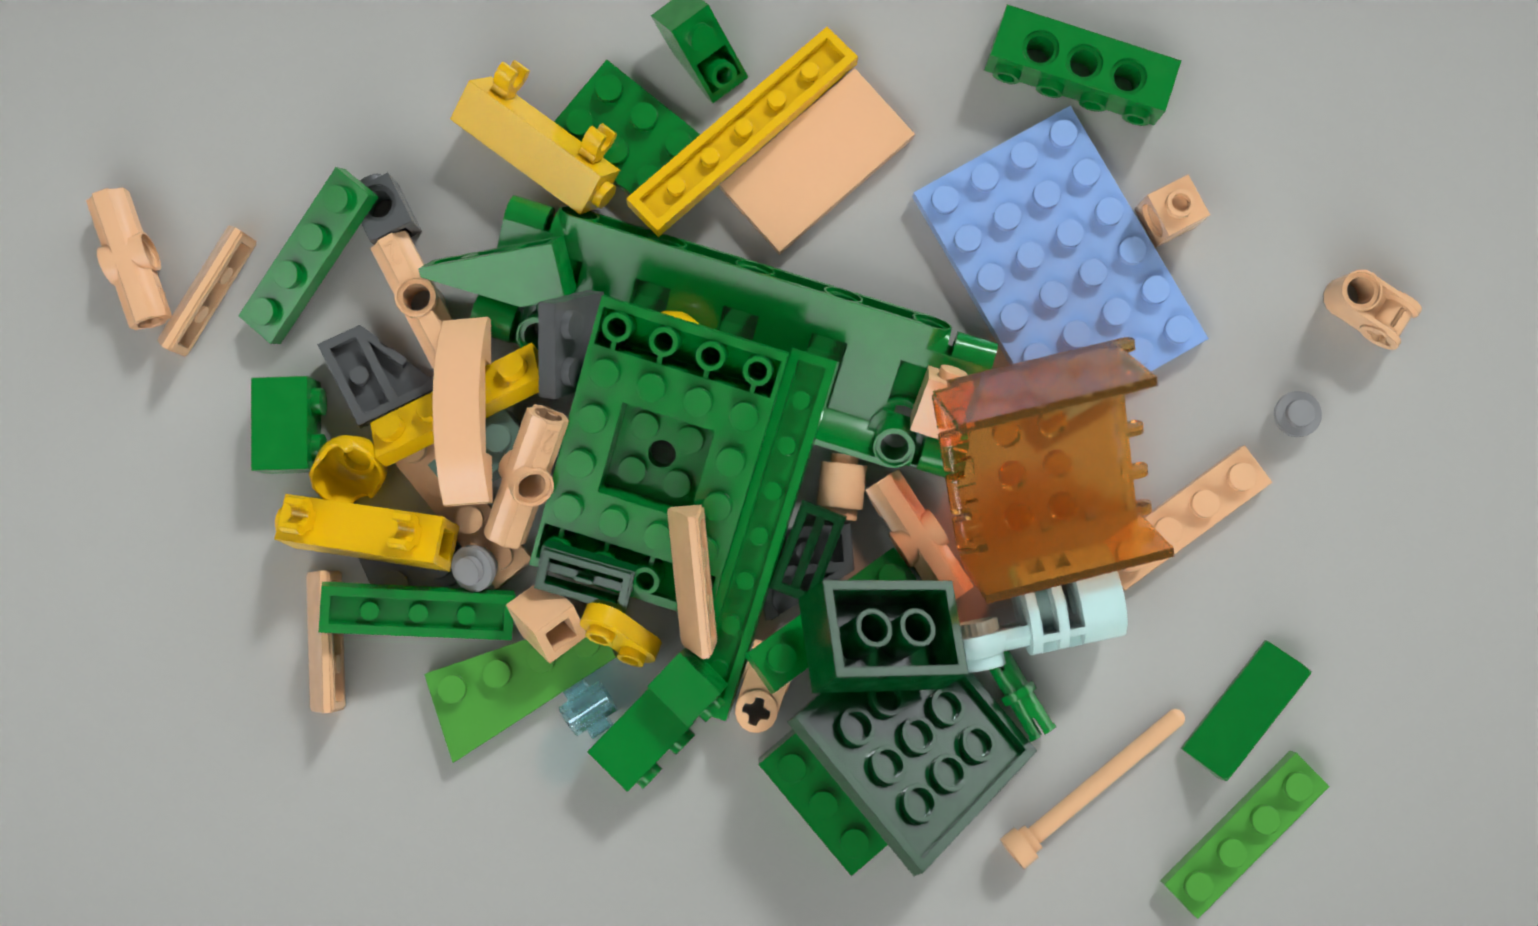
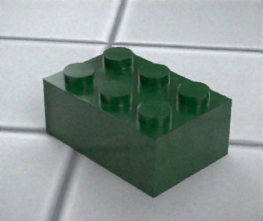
[799,580,969,693]

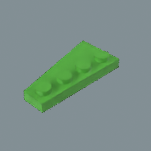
[424,630,617,763]

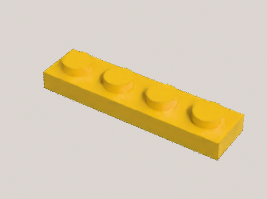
[370,343,539,467]

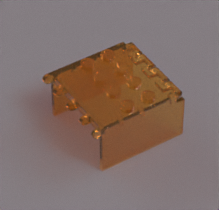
[932,337,1174,604]

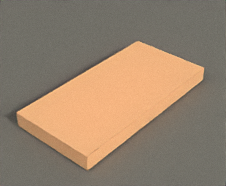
[720,68,915,255]

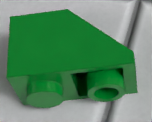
[651,0,749,103]

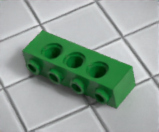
[984,4,1182,126]

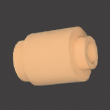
[817,453,867,521]

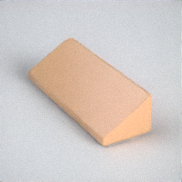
[157,225,257,356]
[667,505,717,659]
[306,570,346,713]

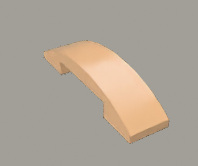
[433,317,493,506]

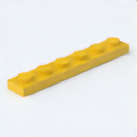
[626,26,858,237]

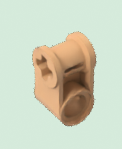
[1323,270,1422,350]
[735,639,791,733]

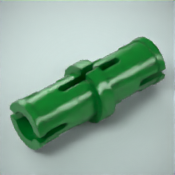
[989,650,1056,742]

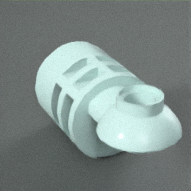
[960,548,1128,672]

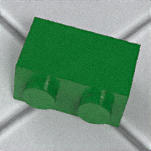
[251,376,327,474]
[587,688,696,792]

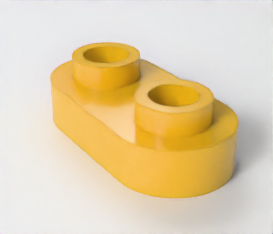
[580,603,662,667]

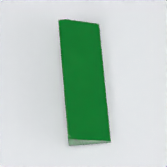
[1180,640,1312,782]

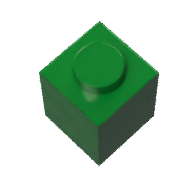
[647,648,729,727]

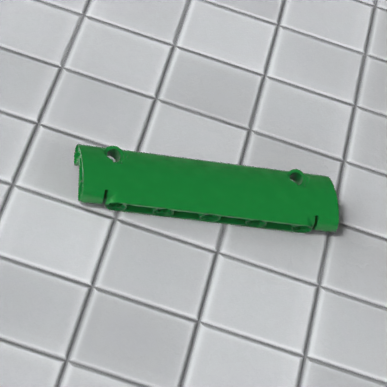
[470,195,998,481]

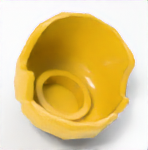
[309,435,388,503]

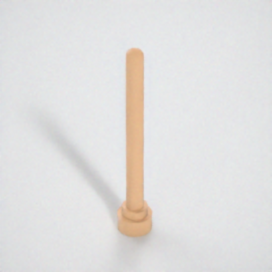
[1000,709,1185,869]

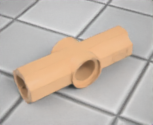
[86,187,172,330]
[370,230,453,370]
[484,404,569,549]
[865,469,974,599]

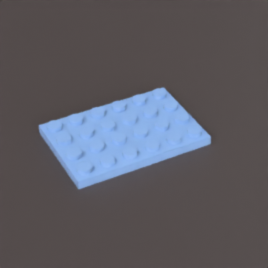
[912,106,1209,430]

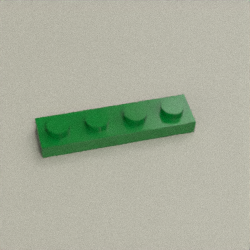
[238,167,378,344]
[744,547,917,694]
[318,581,516,640]

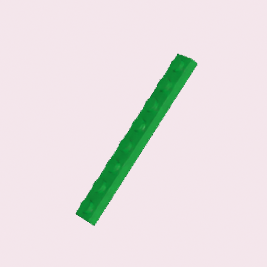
[704,348,839,722]

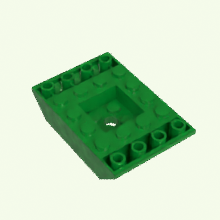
[529,295,789,612]

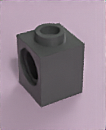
[360,172,422,245]

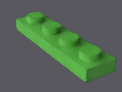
[1160,751,1330,919]

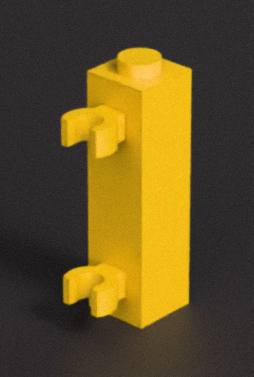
[450,60,620,215]
[274,494,460,572]

